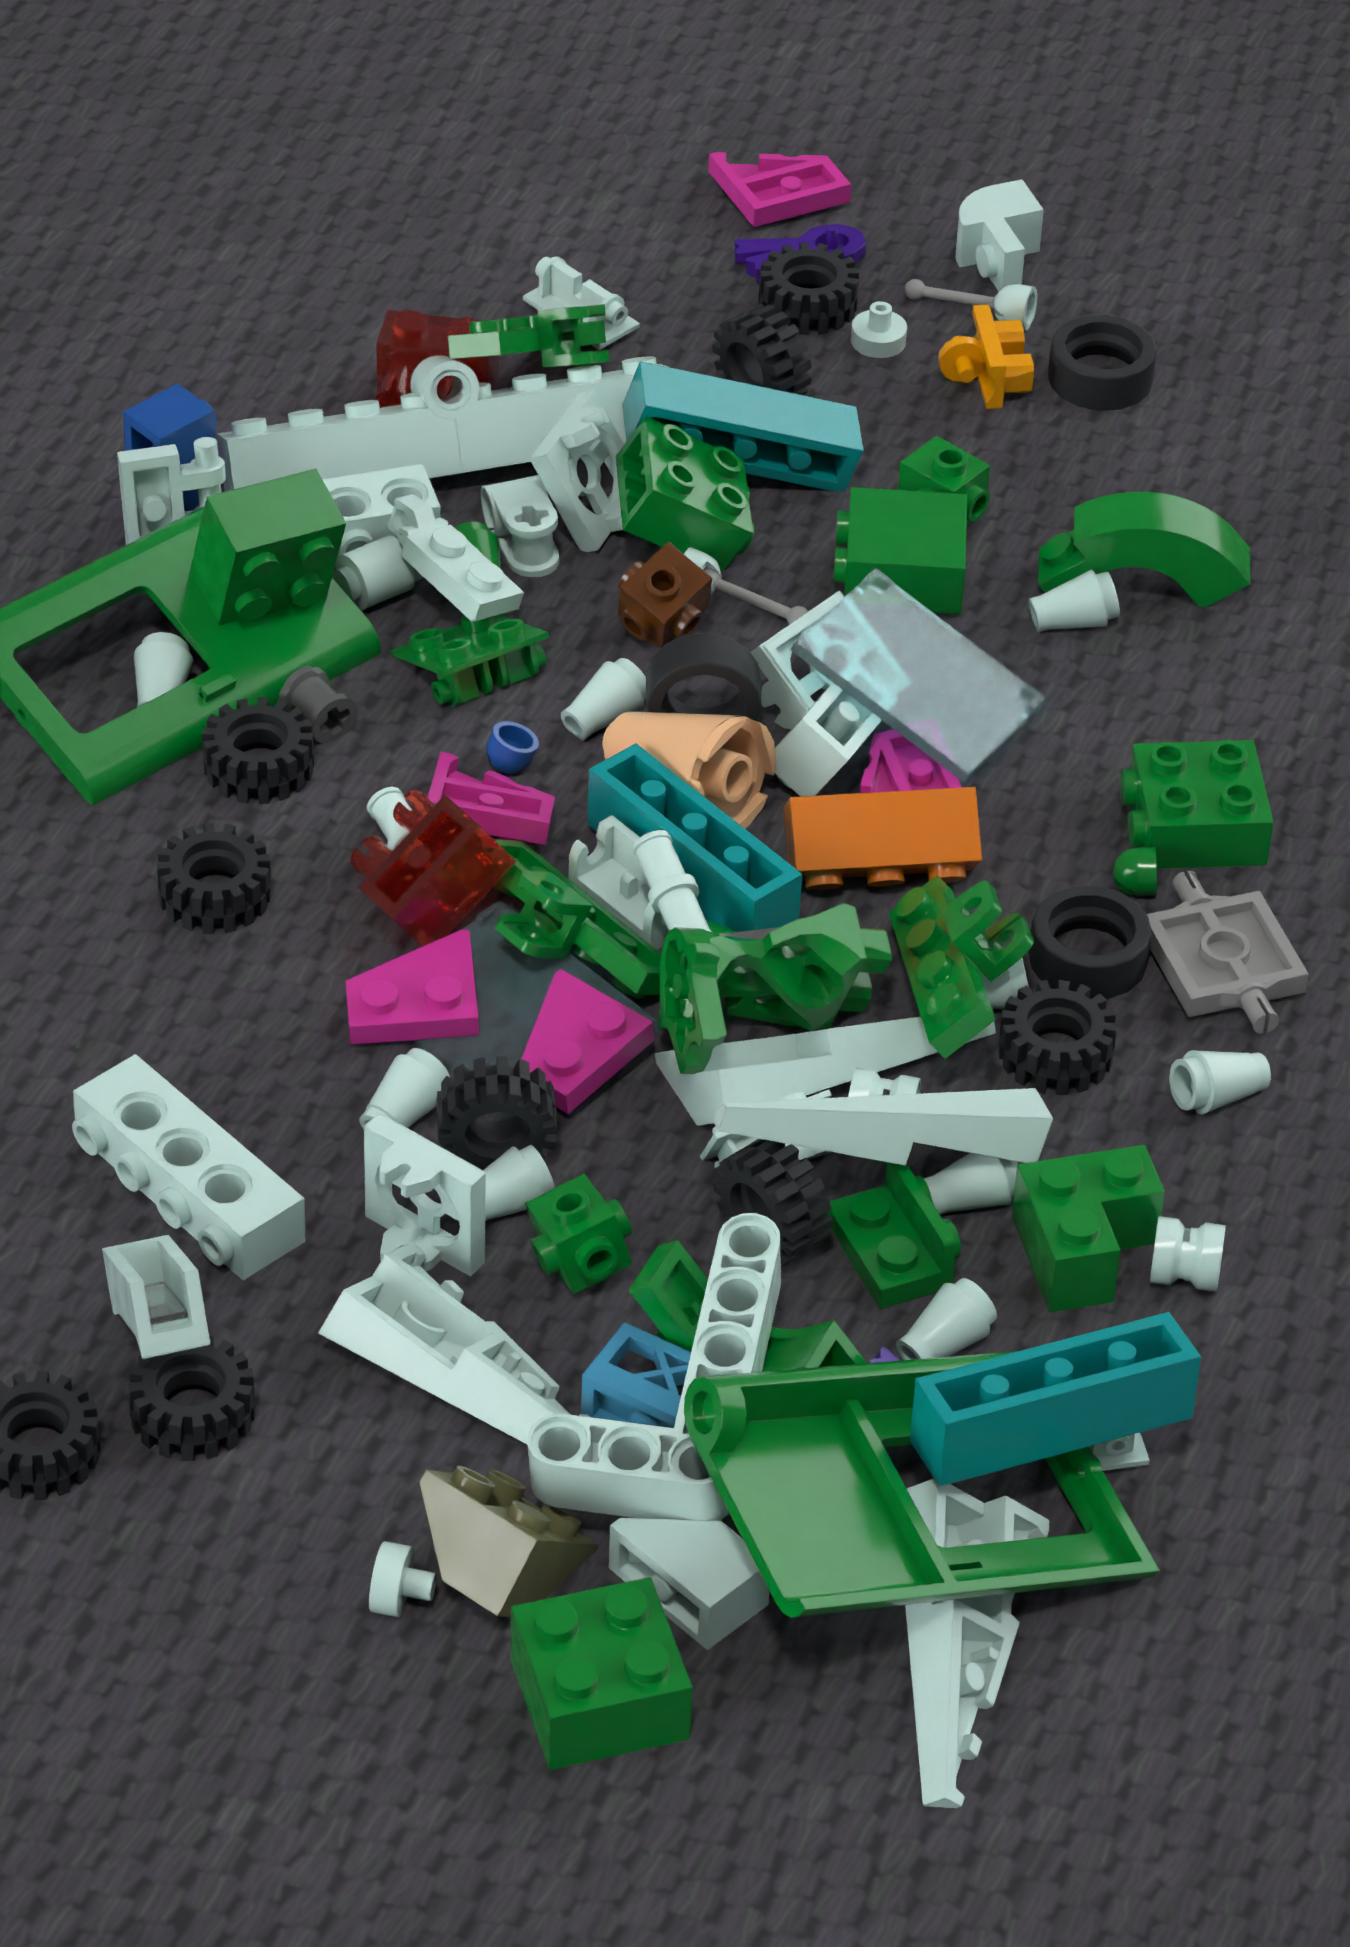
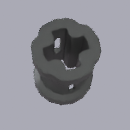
[279,666,357,744]

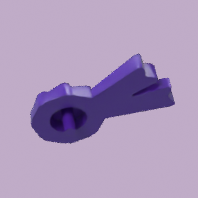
[734,224,866,284]

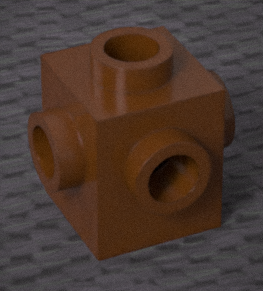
[618,541,712,649]

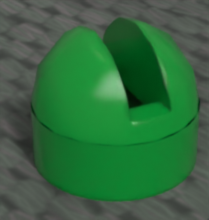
[1113,847,1157,897]

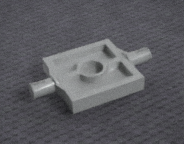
[1147,871,1309,1034]

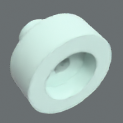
[851,301,907,358]
[369,1541,437,1617]

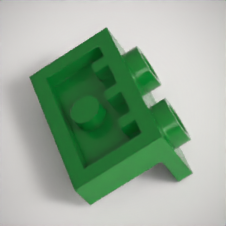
[826,1162,961,1309]

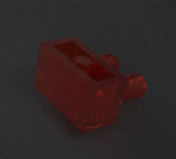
[375,310,498,408]
[350,790,516,947]

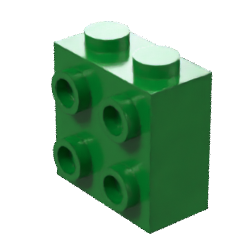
[615,416,755,570]
[833,487,967,614]
[1119,740,1274,869]

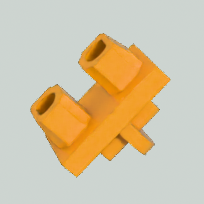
[938,305,1034,409]

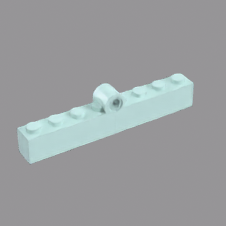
[217,356,667,492]

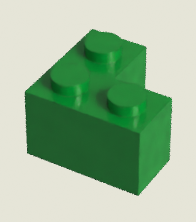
[1011,1145,1165,1313]

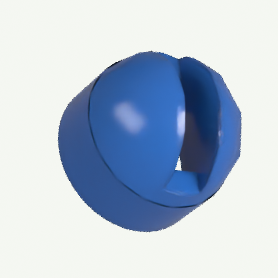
[486,721,539,775]

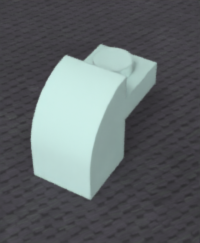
[956,179,1044,291]

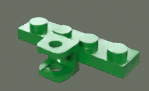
[448,304,610,367]
[472,838,661,999]
[889,875,1034,1059]

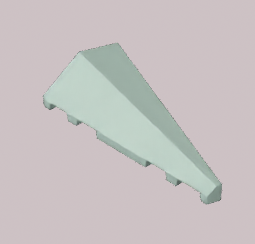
[655,1008,996,1126]
[713,1088,1053,1165]
[318,1242,590,1445]
[905,1479,1049,1808]

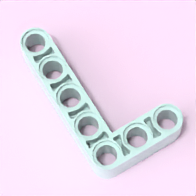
[528,1213,781,1521]

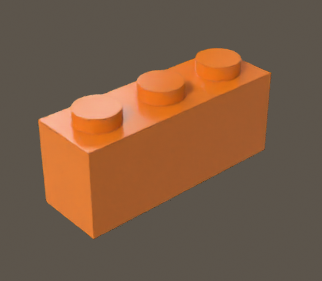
[783,787,982,890]

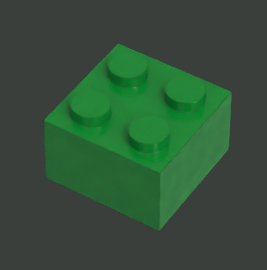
[190,469,346,625]
[510,1577,693,1770]

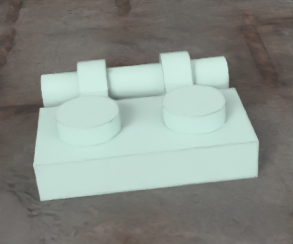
[117,437,226,545]

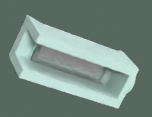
[102,1235,210,1359]

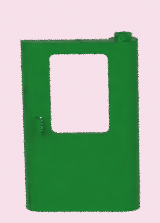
[0,486,381,806]
[684,1351,1160,1618]

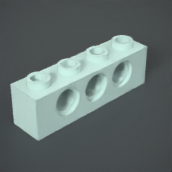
[72,1054,305,1280]

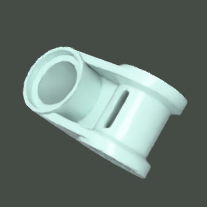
[481,475,559,577]

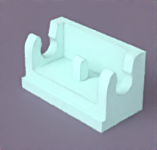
[569,815,686,950]

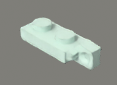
[387,494,524,622]

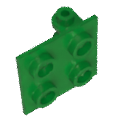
[390,614,549,707]

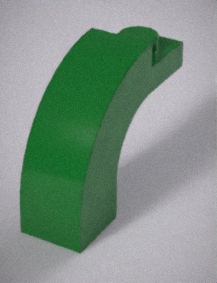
[1038,492,1251,607]
[628,1240,867,1372]

